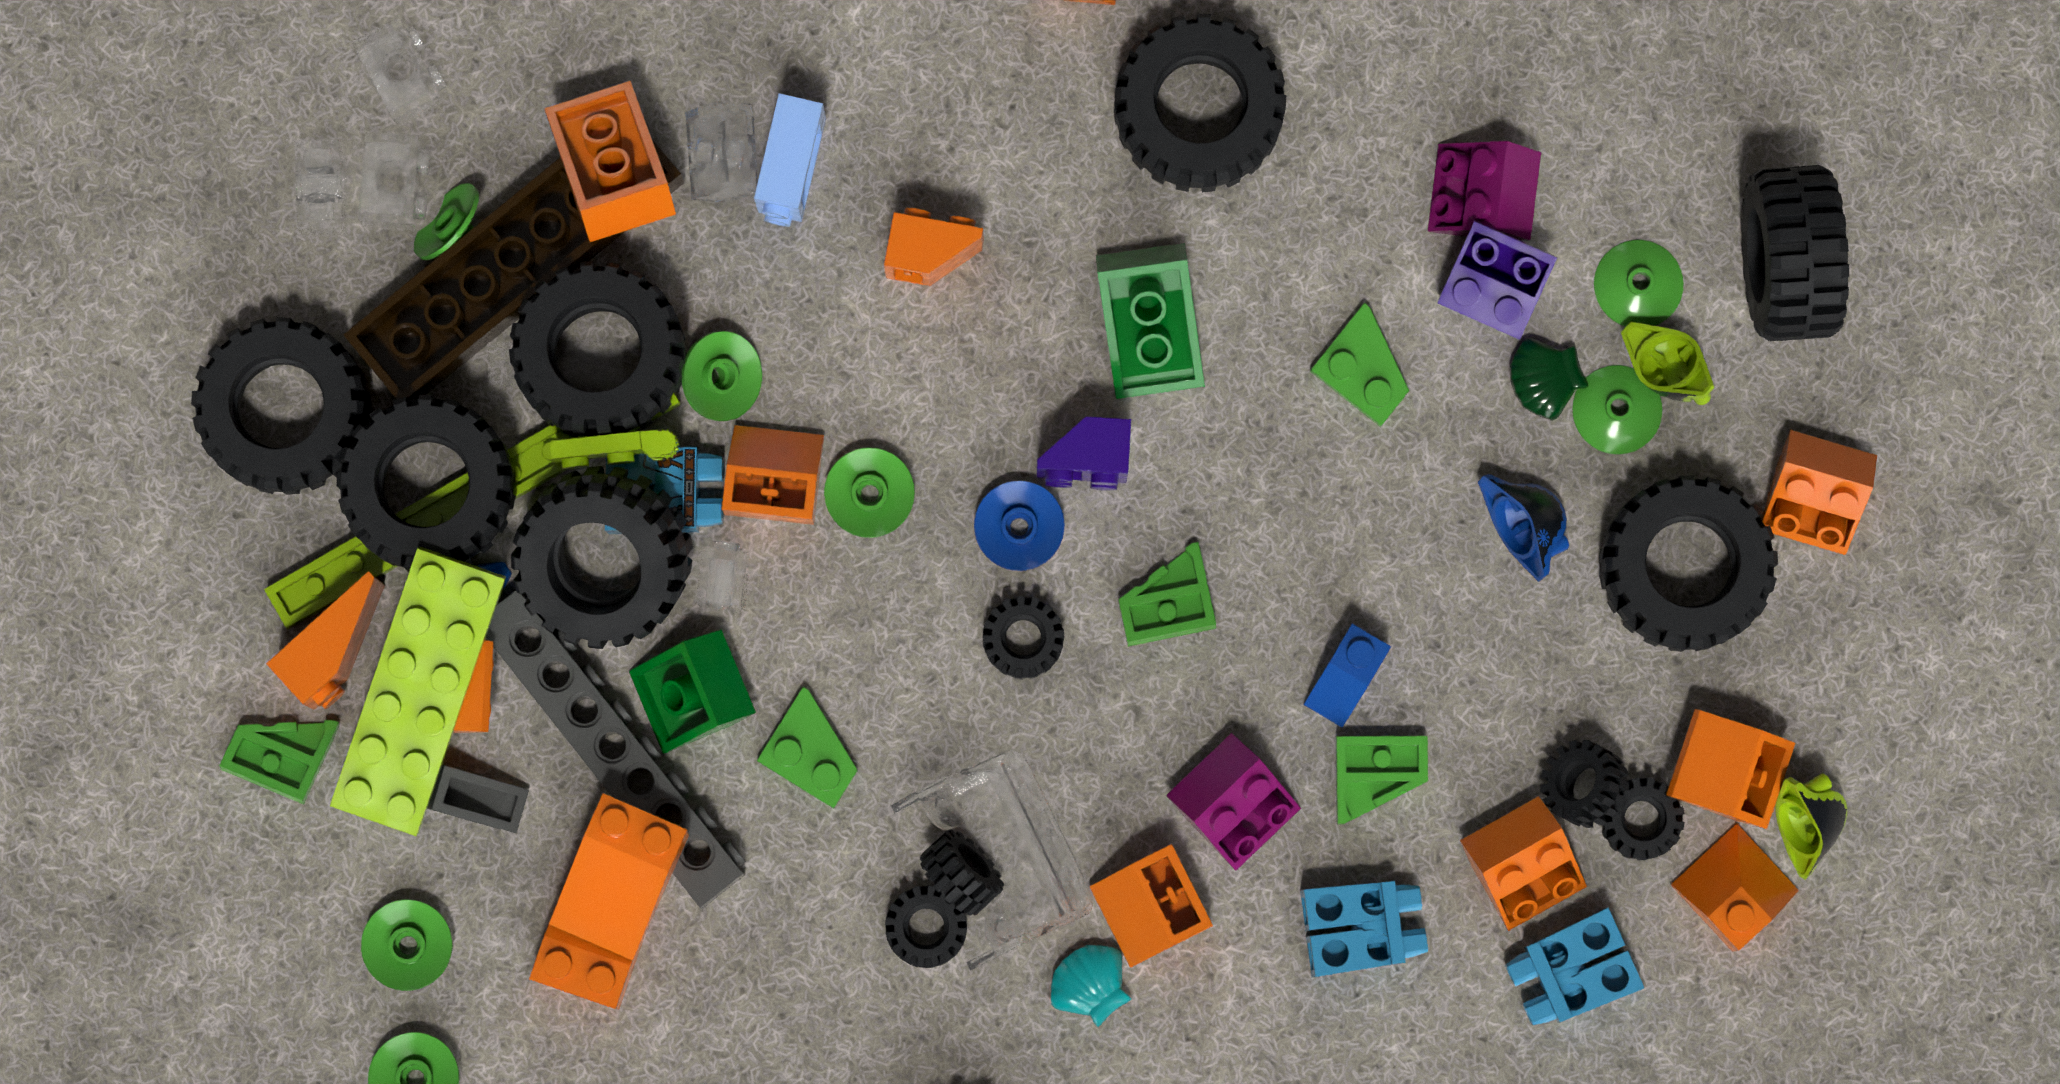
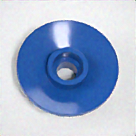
[974,481,1065,571]

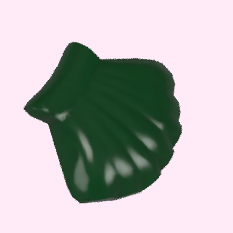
[1509,338,1589,421]

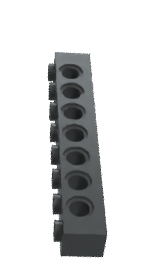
[486,591,746,909]

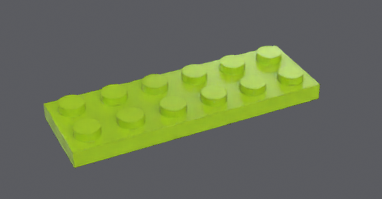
[330,546,506,836]

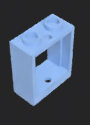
[754,93,826,227]

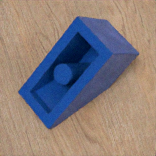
[1304,624,1391,728]

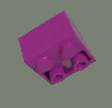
[1428,141,1541,241]
[1166,733,1301,871]

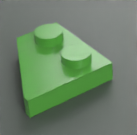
[1310,303,1409,427]
[1118,542,1216,647]
[757,687,858,809]
[219,720,340,804]
[1336,736,1428,825]

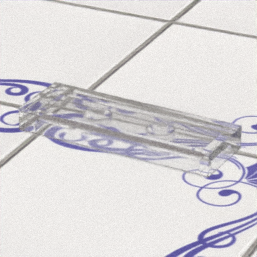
[488,341,624,388]

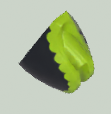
[1621,322,1714,405]
[1775,773,1847,880]

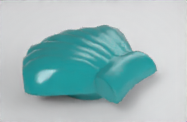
[1051,945,1131,1027]

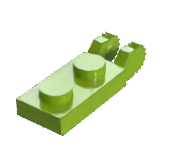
[549,429,680,470]

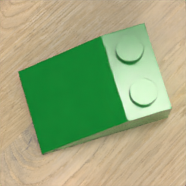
[1096,243,1205,399]

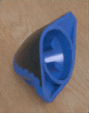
[1478,474,1569,582]

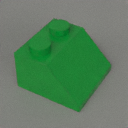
[629,629,756,754]

